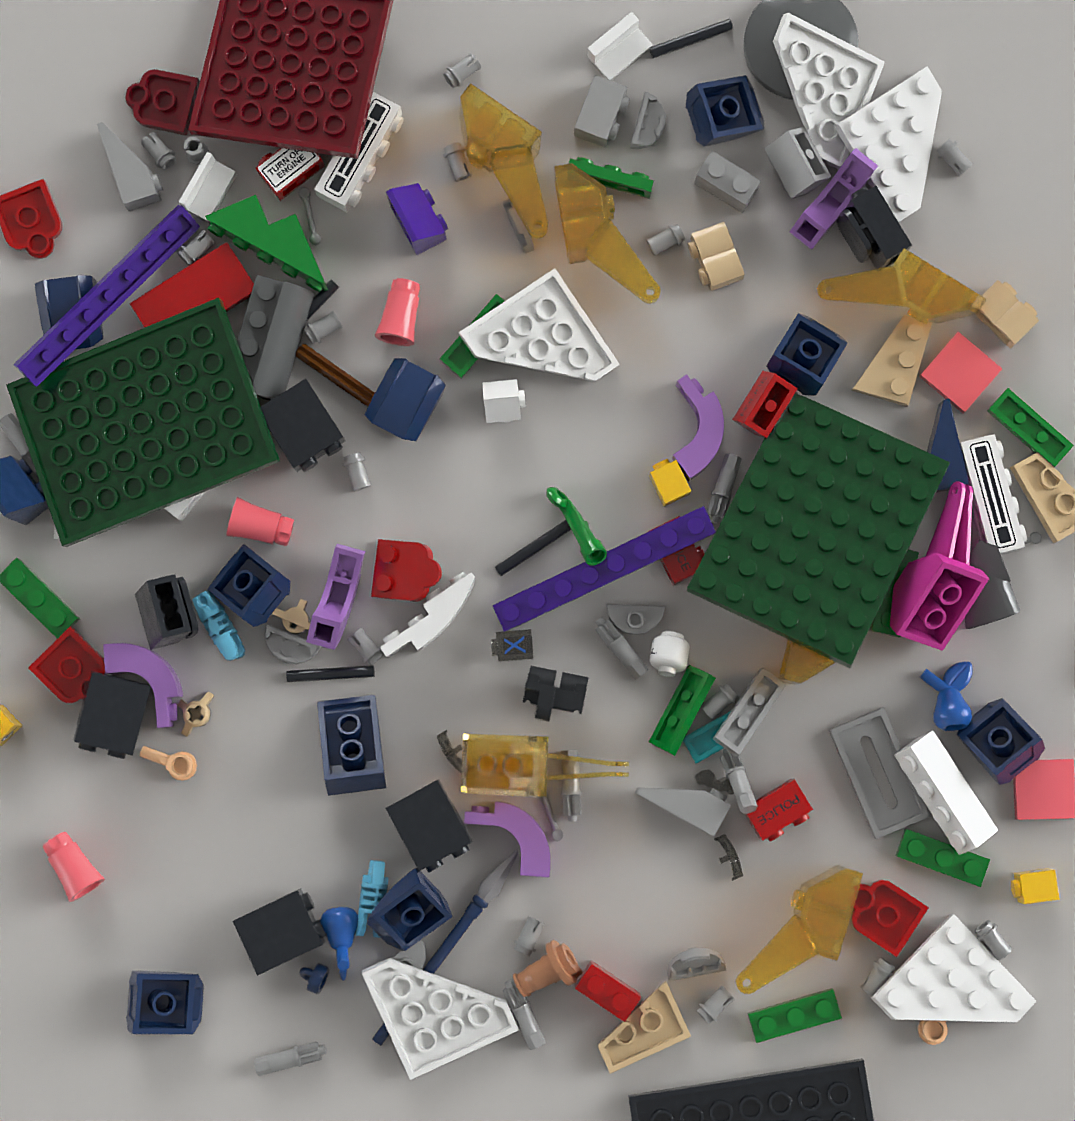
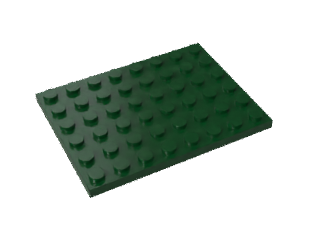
[6,297,280,547]
[687,392,950,668]

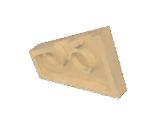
[851,315,932,407]
[1010,452,1075,543]
[598,980,691,1074]

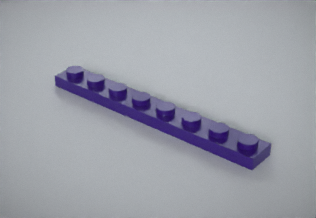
[13,205,200,387]
[492,506,716,632]

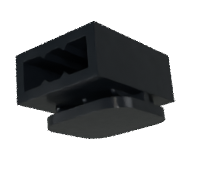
[836,186,912,273]
[261,378,346,472]
[135,574,198,650]
[73,671,151,759]
[385,779,473,873]
[232,888,327,976]

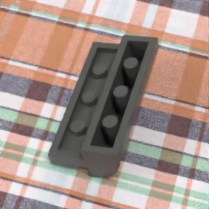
[237,274,315,401]

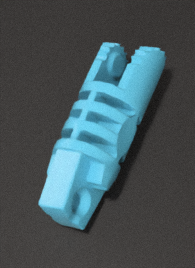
[192,590,245,661]
[356,860,389,938]

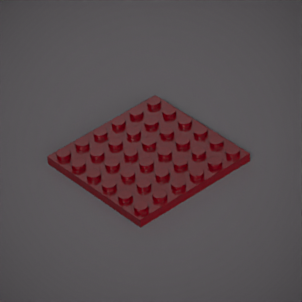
[188,0,394,159]

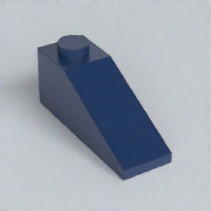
[927,399,969,493]

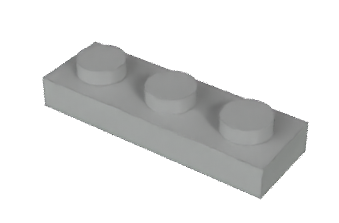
[712,668,786,756]

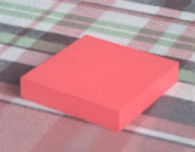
[919,332,1002,413]
[1013,759,1075,820]

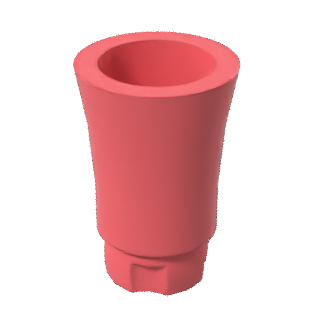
[375,278,420,346]
[226,497,295,546]
[42,832,105,902]

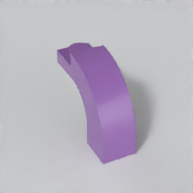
[789,148,878,250]
[671,374,724,482]
[306,543,366,650]
[103,643,183,728]
[464,801,550,877]

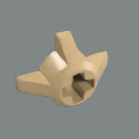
[272,599,310,634]
[177,691,214,737]

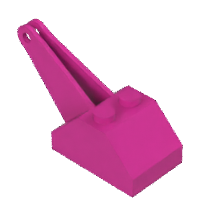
[890,481,989,651]

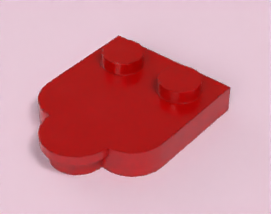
[0,179,62,259]
[371,539,442,602]
[28,626,105,703]
[847,880,929,957]

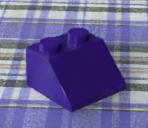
[386,183,449,256]

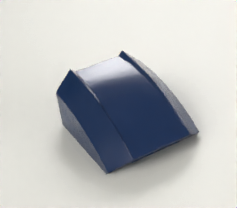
[685,75,764,147]
[35,275,104,350]
[766,313,848,396]
[364,358,446,441]
[207,544,291,627]
[956,698,1045,785]
[367,868,453,951]
[126,970,204,1034]

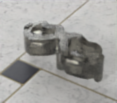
[437,729,472,774]
[694,770,734,795]
[714,834,743,881]

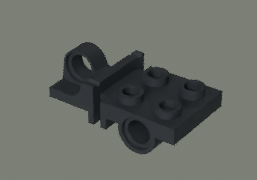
[523,666,589,721]

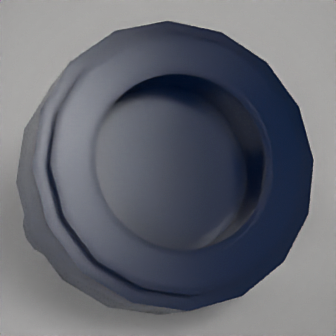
[299,963,329,994]

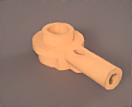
[140,746,197,781]
[918,1020,948,1045]

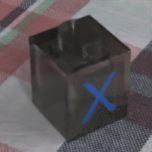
[491,629,534,662]

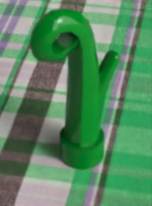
[546,487,607,566]

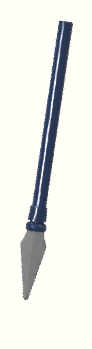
[372,851,518,1046]

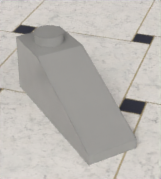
[97,122,163,211]
[635,787,731,836]

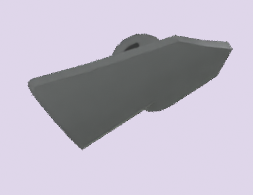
[965,540,1020,629]

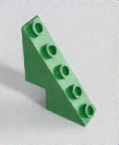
[205,195,328,292]

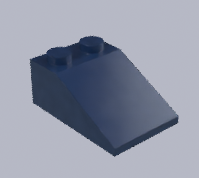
[0,456,48,525]
[317,695,386,796]

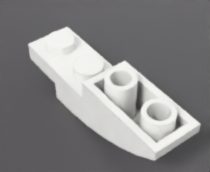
[380,572,476,658]

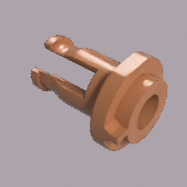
[513,940,583,997]

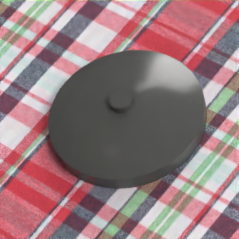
[743,0,859,100]

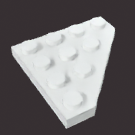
[773,13,885,169]
[834,66,942,222]
[458,268,620,382]
[871,914,1037,1023]
[362,958,519,1080]

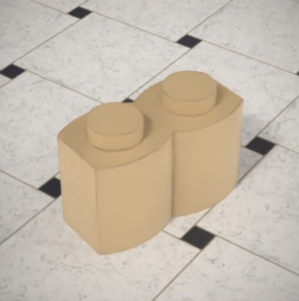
[688,222,745,291]
[970,280,1039,348]

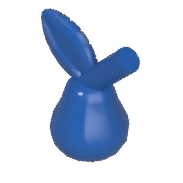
[920,662,973,731]
[320,907,358,981]

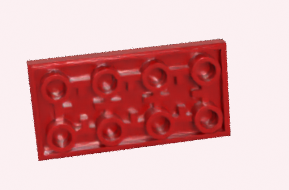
[129,242,254,327]

